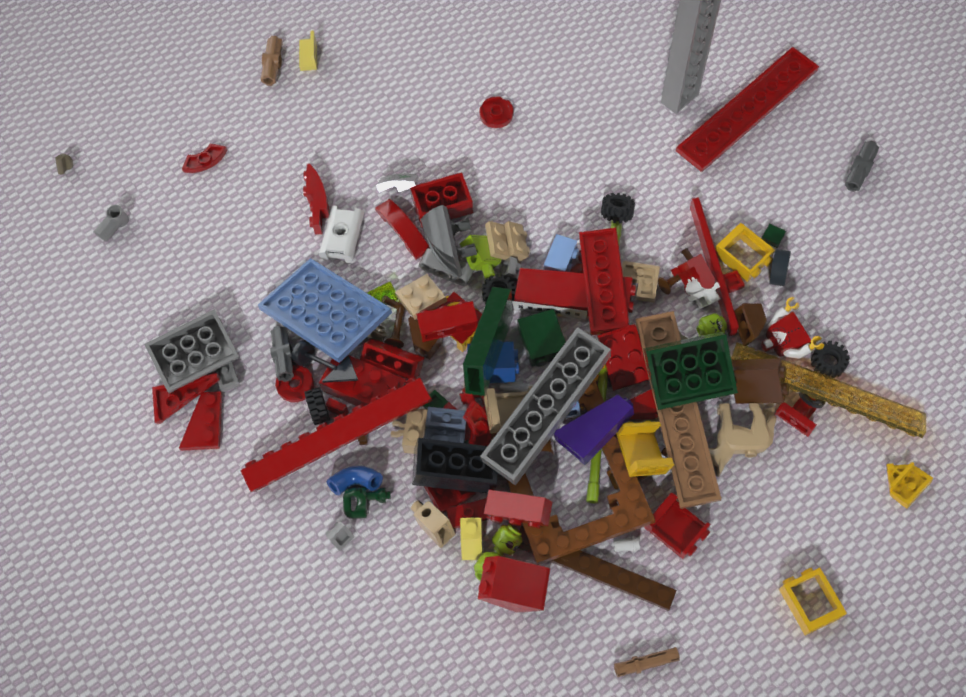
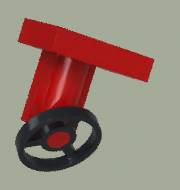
[775,387,826,437]

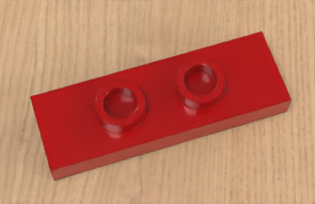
[446,498,491,529]

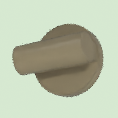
[55,153,73,175]
[367,325,387,342]

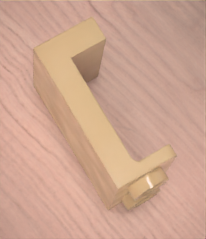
[484,386,533,433]

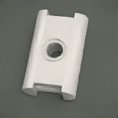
[319,206,364,263]

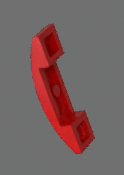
[375,199,430,260]

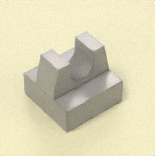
[500,257,522,281]
[325,522,354,551]

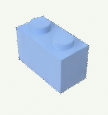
[544,234,579,272]

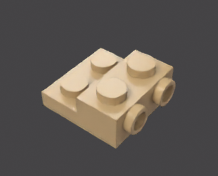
[485,221,530,263]

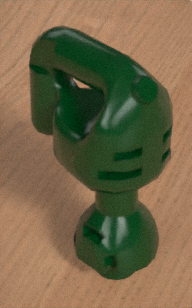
[343,487,391,519]

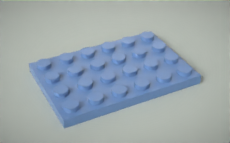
[258,258,392,363]

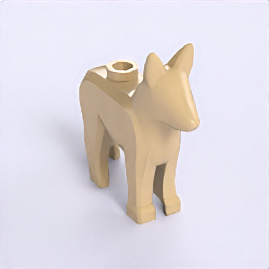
[709,403,776,477]

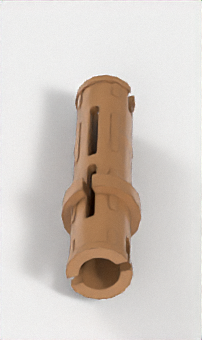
[614,647,680,678]

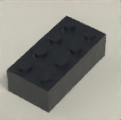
[412,438,497,494]

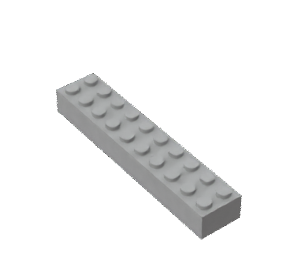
[661,0,721,114]

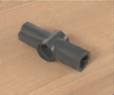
[845,141,879,192]
[270,326,294,382]

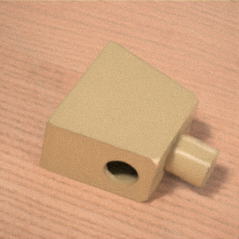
[411,500,456,548]

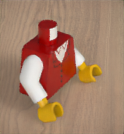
[761,297,824,359]

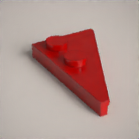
[152,373,220,424]

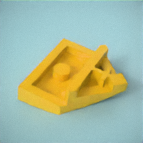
[886,462,933,509]

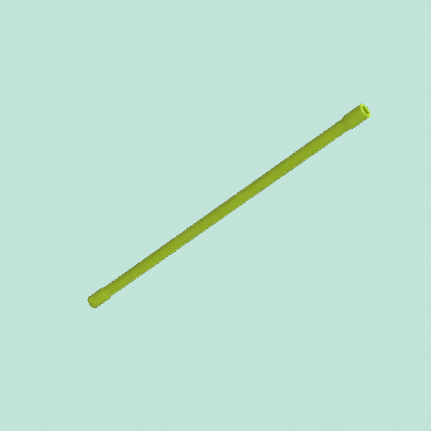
[586,220,622,504]

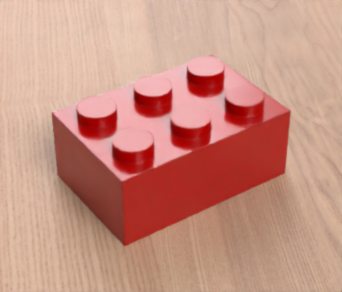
[410,172,474,228]

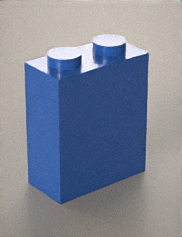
[467,342,519,383]

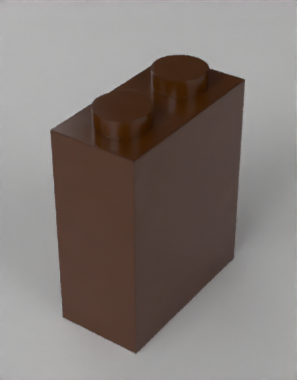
[732,358,789,404]

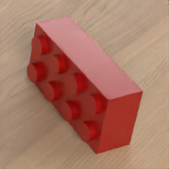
[319,355,406,407]

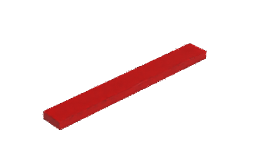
[690,197,739,336]

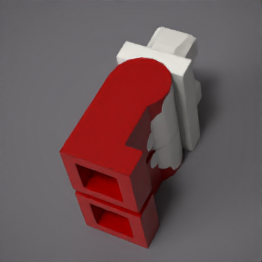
[671,254,720,309]

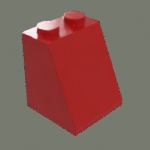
[478,556,550,612]

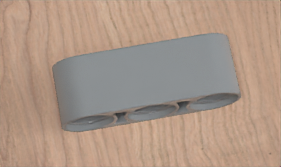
[419,248,474,286]

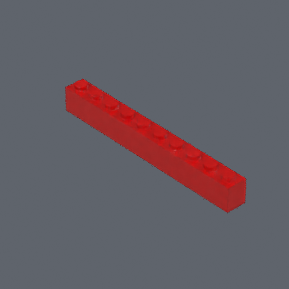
[240,377,432,492]

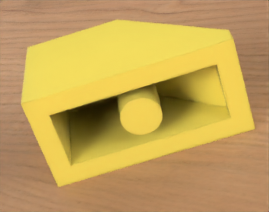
[460,518,482,560]

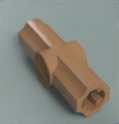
[261,36,283,86]

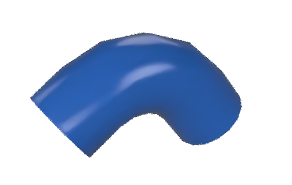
[326,466,383,496]

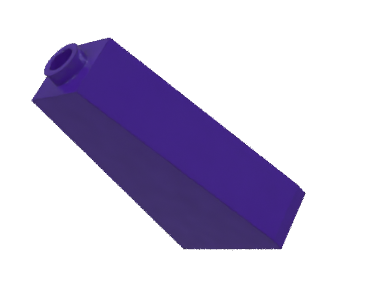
[554,395,634,465]

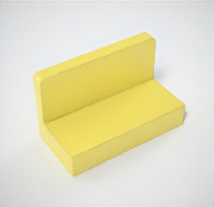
[299,30,317,71]

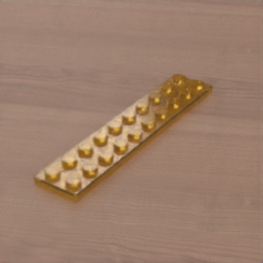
[731,342,926,438]

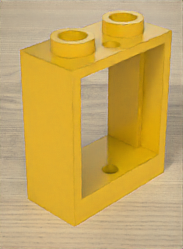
[715,223,775,282]
[779,567,847,636]

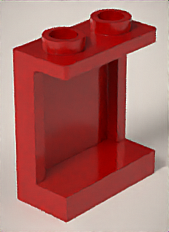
[644,492,711,559]

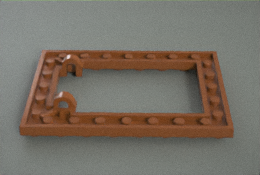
[491,380,655,565]

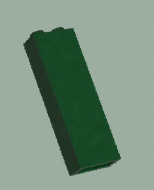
[463,287,513,396]

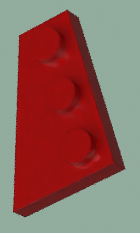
[179,391,223,451]

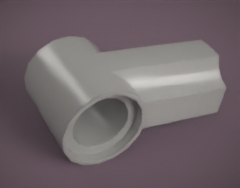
[93,205,129,241]

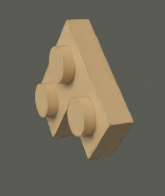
[622,261,660,303]

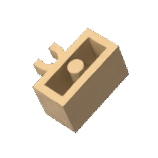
[391,409,428,454]

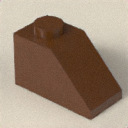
[734,303,767,346]
[408,316,443,360]

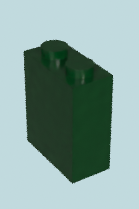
[517,309,566,367]

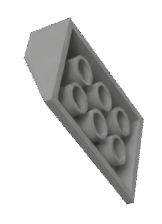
[144,309,240,393]

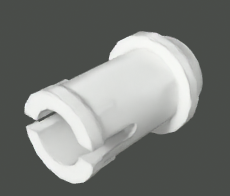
[613,536,640,552]

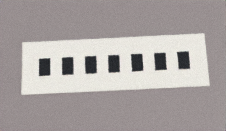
[512,301,587,320]

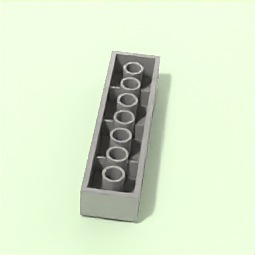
[480,327,611,485]

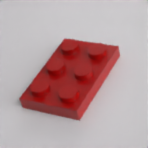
[597,324,649,391]

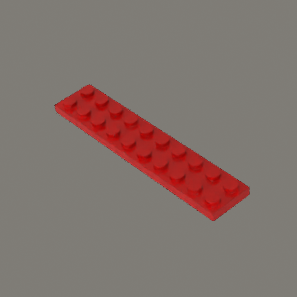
[676,47,819,172]

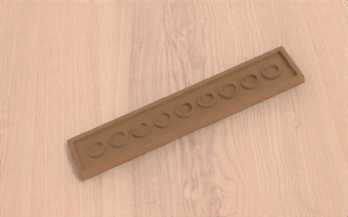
[635,311,721,509]

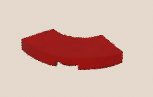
[182,143,227,173]
[463,401,491,446]

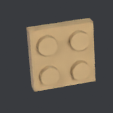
[395,274,447,320]

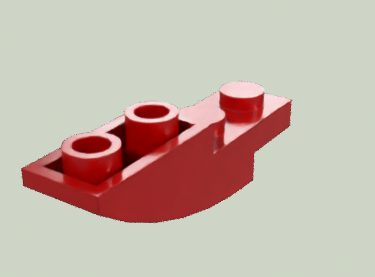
[303,164,330,234]

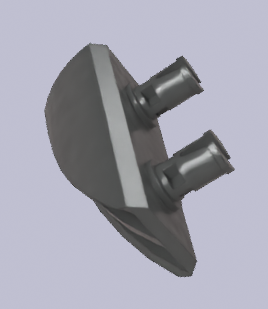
[421,205,477,278]

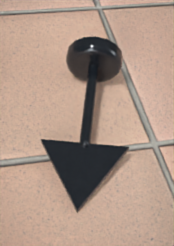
[292,340,359,383]

